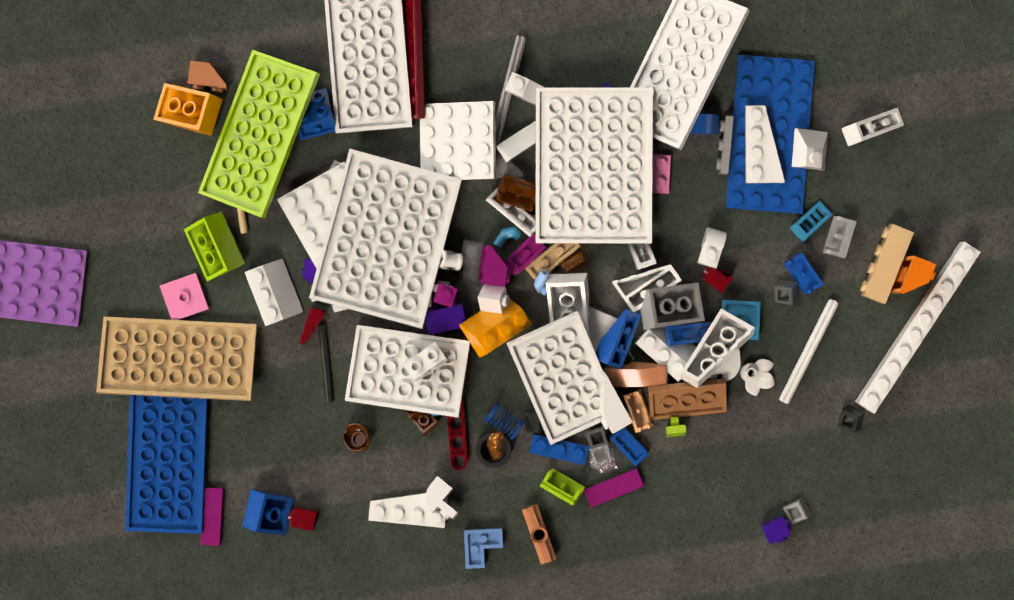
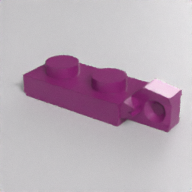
[504,234,547,276]

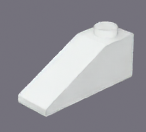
[841,108,904,146]
[599,370,633,434]

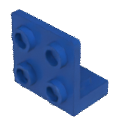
[298,88,336,140]

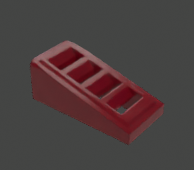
[299,307,326,345]

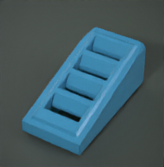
[790,201,833,242]

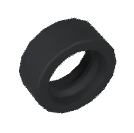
[475,431,512,468]

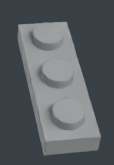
[716,116,734,175]

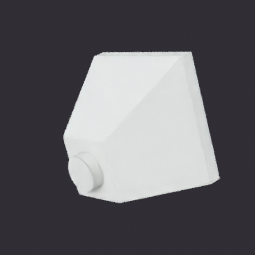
[792,128,828,170]

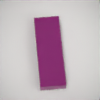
[584,468,644,508]
[200,487,224,546]

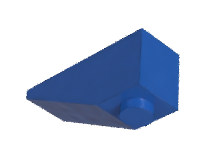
[596,309,641,369]

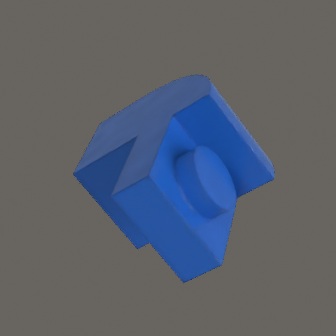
[690,114,719,135]

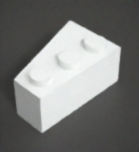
[612,264,682,313]

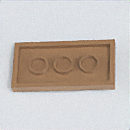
[648,378,727,420]

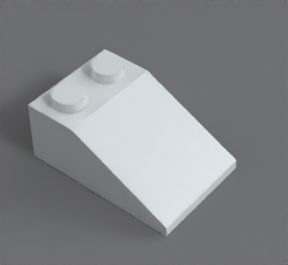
[546,273,590,335]

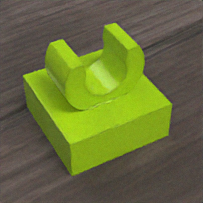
[665,416,686,438]

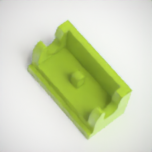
[540,468,586,506]

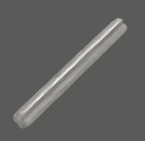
[495,35,526,146]

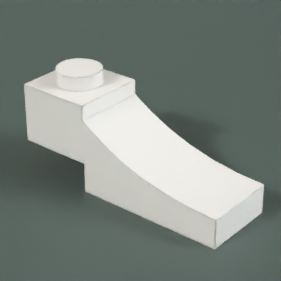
[504,72,545,105]

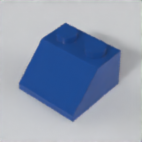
[242,489,294,535]

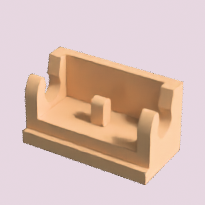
[623,389,653,433]

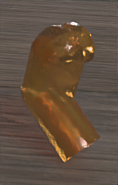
[487,431,504,460]

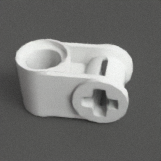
[438,249,463,271]

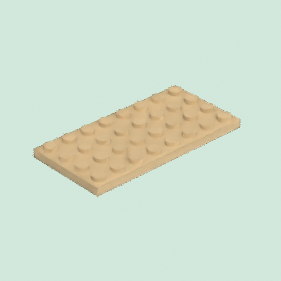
[96,317,257,401]

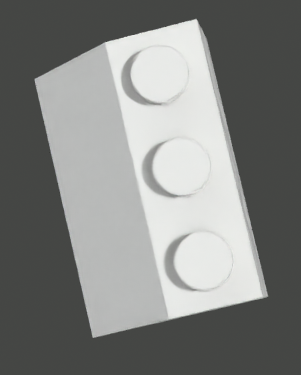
[245,259,304,326]
[635,327,697,382]

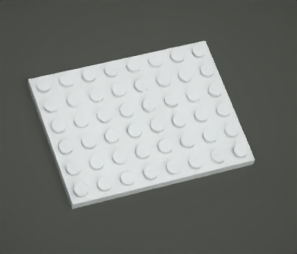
[536,88,653,243]
[309,149,462,329]

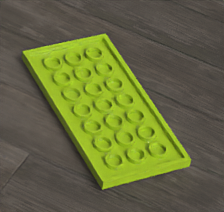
[198,50,320,219]

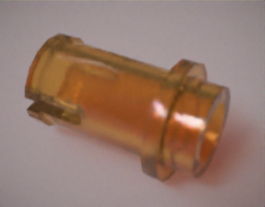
[560,251,586,274]

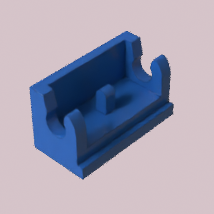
[784,253,824,295]

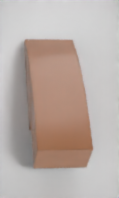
[604,361,668,387]

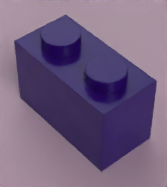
[425,301,466,335]

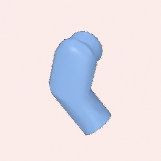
[534,270,549,296]

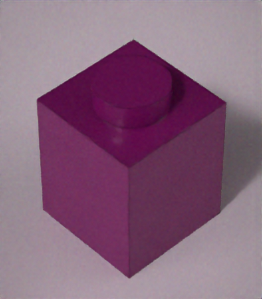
[433,283,458,307]

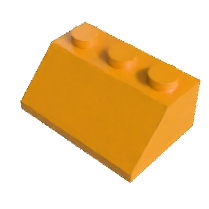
[459,299,532,358]

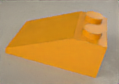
[154,83,223,136]

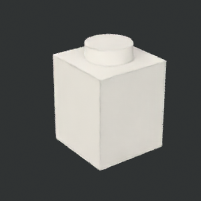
[478,284,510,314]

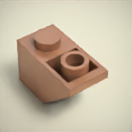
[188,60,229,93]

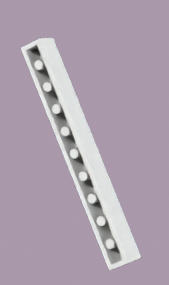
[855,242,981,414]

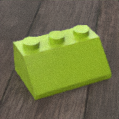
[184,211,245,282]

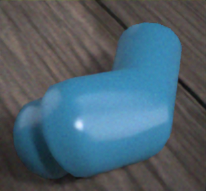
[493,227,521,248]

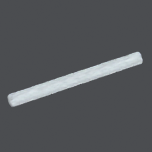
[779,299,838,404]

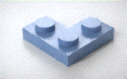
[464,528,503,569]

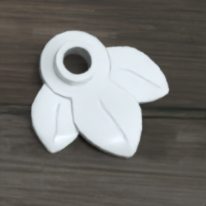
[740,359,775,396]

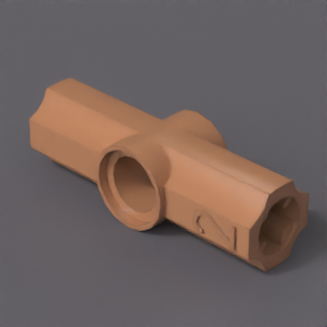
[522,504,557,564]

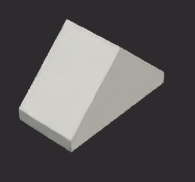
[628,243,657,270]

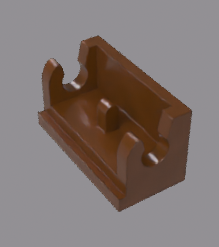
[496,174,536,212]

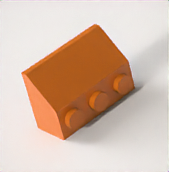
[890,256,937,294]

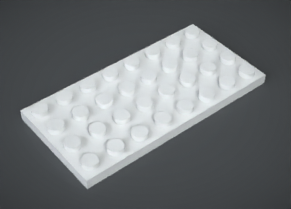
[324,0,413,134]
[630,0,750,150]

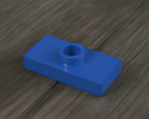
[609,427,649,466]

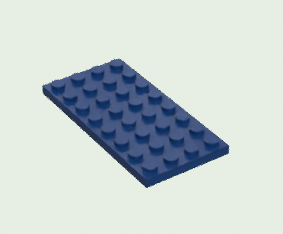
[725,55,815,214]
[125,395,208,534]

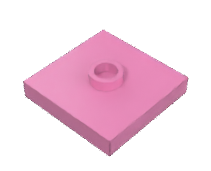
[160,273,209,320]

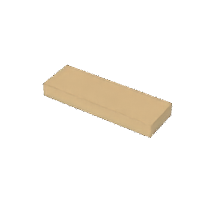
[525,243,580,280]

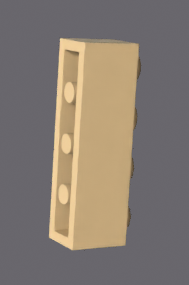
[860,224,914,304]

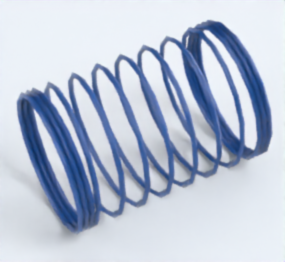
[484,402,525,440]

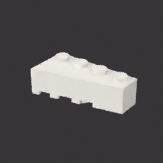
[681,309,755,388]

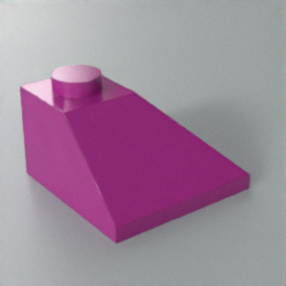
[478,245,510,287]

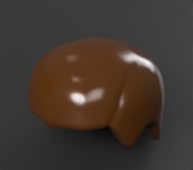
[342,423,372,453]

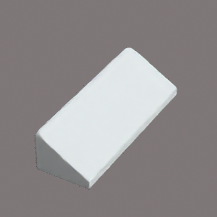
[496,121,536,163]
[486,188,536,237]

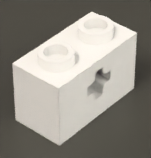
[403,342,448,382]

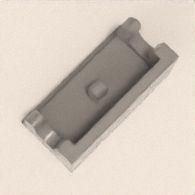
[823,216,857,259]

